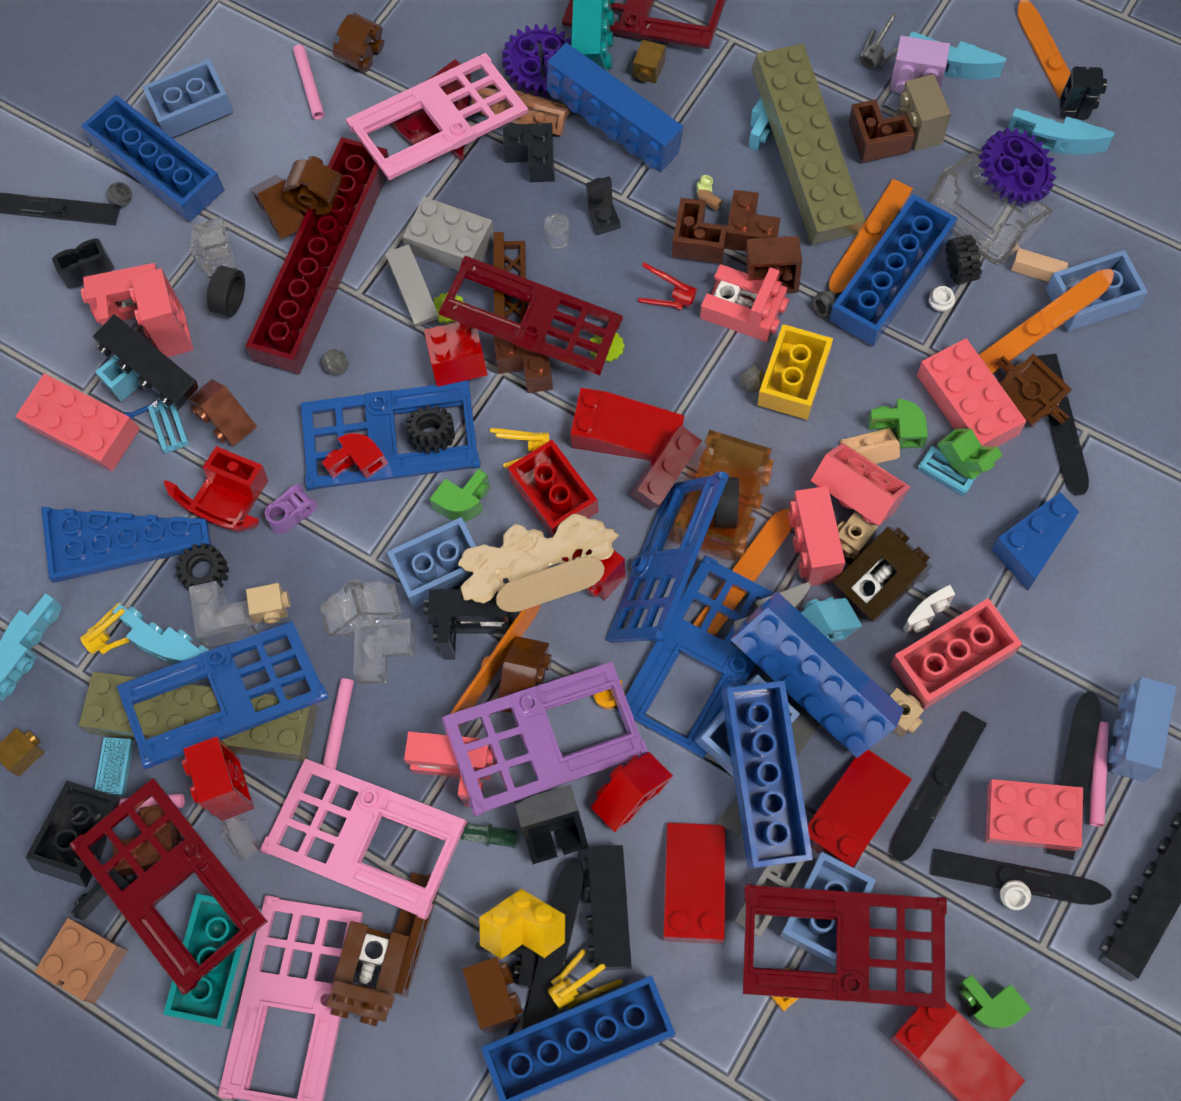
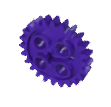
[502,24,572,97]
[978,128,1056,207]

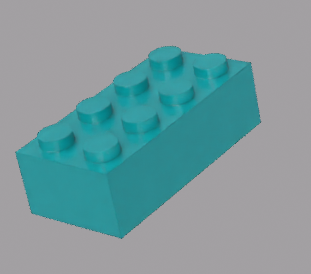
[571,0,615,73]
[163,894,262,1029]

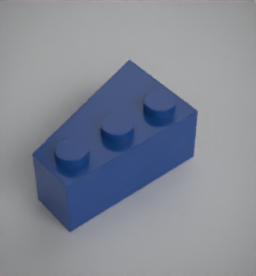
[991,492,1079,590]

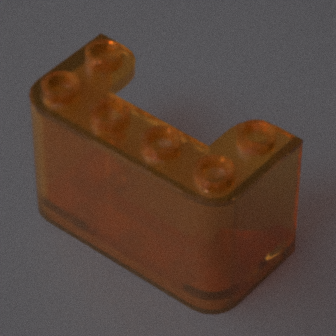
[673,429,774,561]

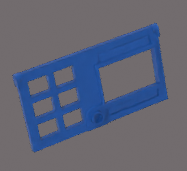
[301,380,481,491]
[605,471,729,643]
[616,555,774,759]
[116,621,328,770]

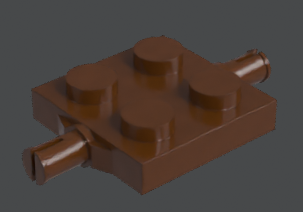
[996,354,1072,428]

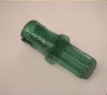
[460,823,518,849]

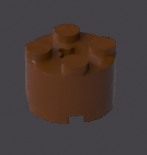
[333,12,384,72]
[283,156,343,215]

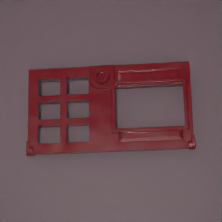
[562,0,726,49]
[438,255,623,376]
[70,778,268,996]
[742,884,947,1009]

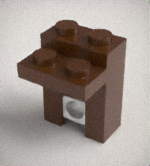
[325,921,409,1027]

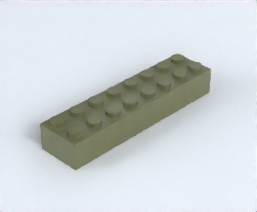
[751,43,865,245]
[79,672,318,762]

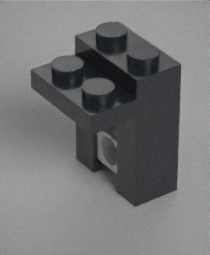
[424,589,512,660]

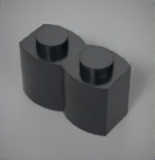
[52,238,114,288]

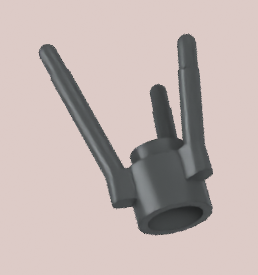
[859,13,898,70]

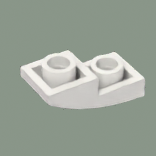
[903,585,955,634]

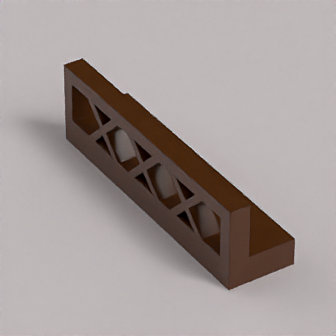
[493,232,527,322]
[393,872,442,998]

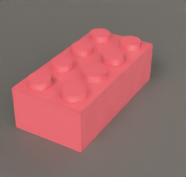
[917,338,1026,447]
[15,373,140,472]
[890,598,1022,710]

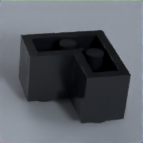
[503,123,555,183]

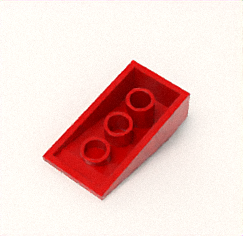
[570,388,685,461]
[808,749,912,868]
[663,823,725,944]
[890,991,1025,1101]

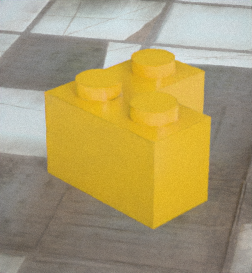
[479,889,565,959]

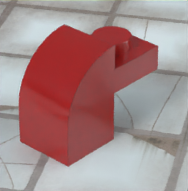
[322,433,388,479]

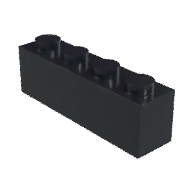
[92,314,199,410]
[583,845,632,971]

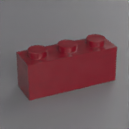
[629,425,702,510]

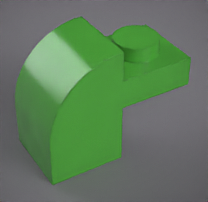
[868,399,928,449]
[937,428,1003,480]
[430,469,490,521]
[957,975,1032,1030]

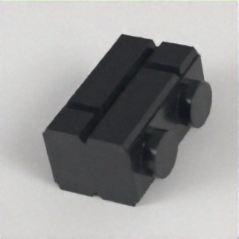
[1059,66,1107,119]

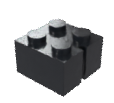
[514,785,589,864]

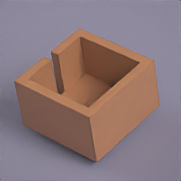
[34,918,128,1004]

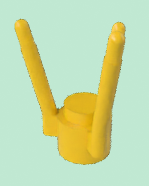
[489,428,549,468]
[80,603,130,655]
[547,949,623,1010]

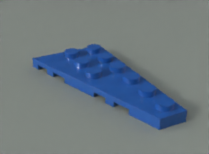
[41,506,212,583]

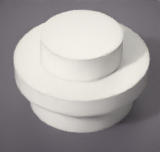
[929,286,955,312]
[1000,880,1031,910]

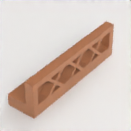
[471,84,572,136]

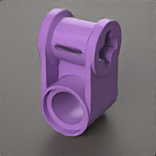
[265,484,318,534]

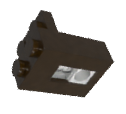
[833,526,933,622]

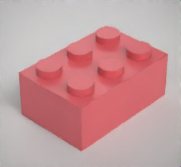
[129,268,194,357]
[811,443,911,526]
[787,486,845,586]
[985,779,1083,851]

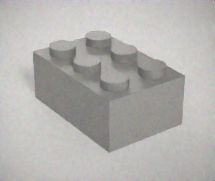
[403,197,494,271]

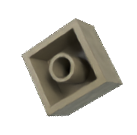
[897,74,951,151]

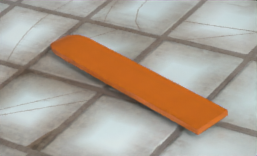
[1017,0,1070,99]
[829,179,913,295]
[979,269,1114,374]
[693,509,792,636]
[450,604,541,727]

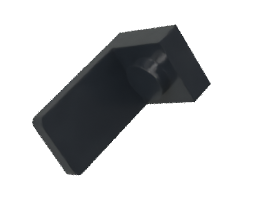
[586,176,621,235]
[70,869,132,920]
[475,942,537,989]

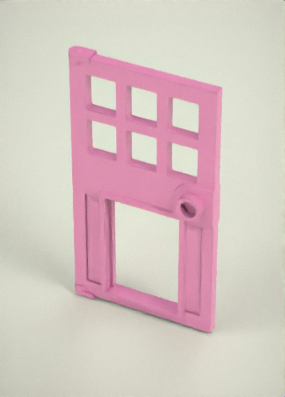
[345,53,528,180]
[260,759,467,920]
[217,895,364,1101]

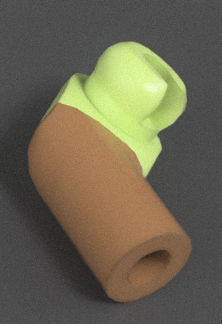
[696,175,723,211]

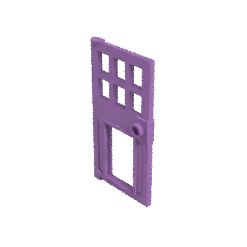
[441,662,648,817]

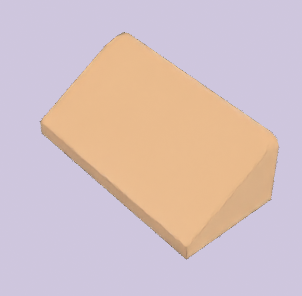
[1011,248,1068,282]
[840,428,900,464]

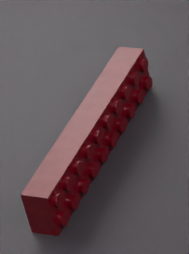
[245,137,389,374]

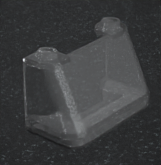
[927,153,1053,264]

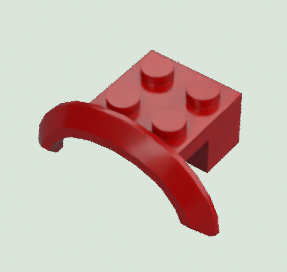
[164,446,268,531]

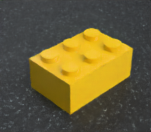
[758,324,833,420]

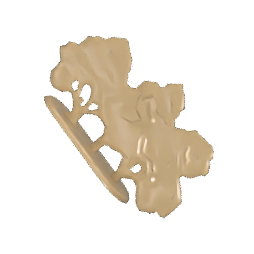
[458,514,619,612]

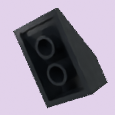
[25,781,120,888]

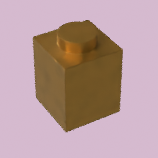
[633,40,665,84]
[0,727,45,777]

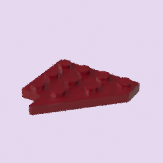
[389,59,472,164]

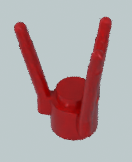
[638,262,697,310]

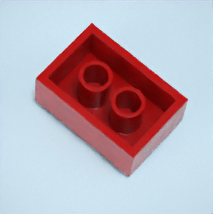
[507,439,599,537]
[182,736,255,821]

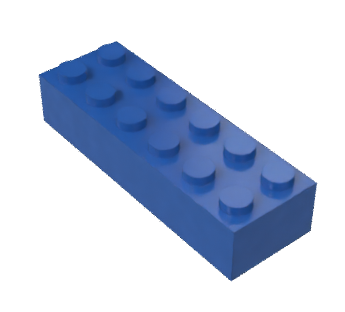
[546,43,684,173]
[81,95,225,222]
[829,194,958,347]
[731,591,904,758]
[721,680,813,868]
[481,975,676,1101]

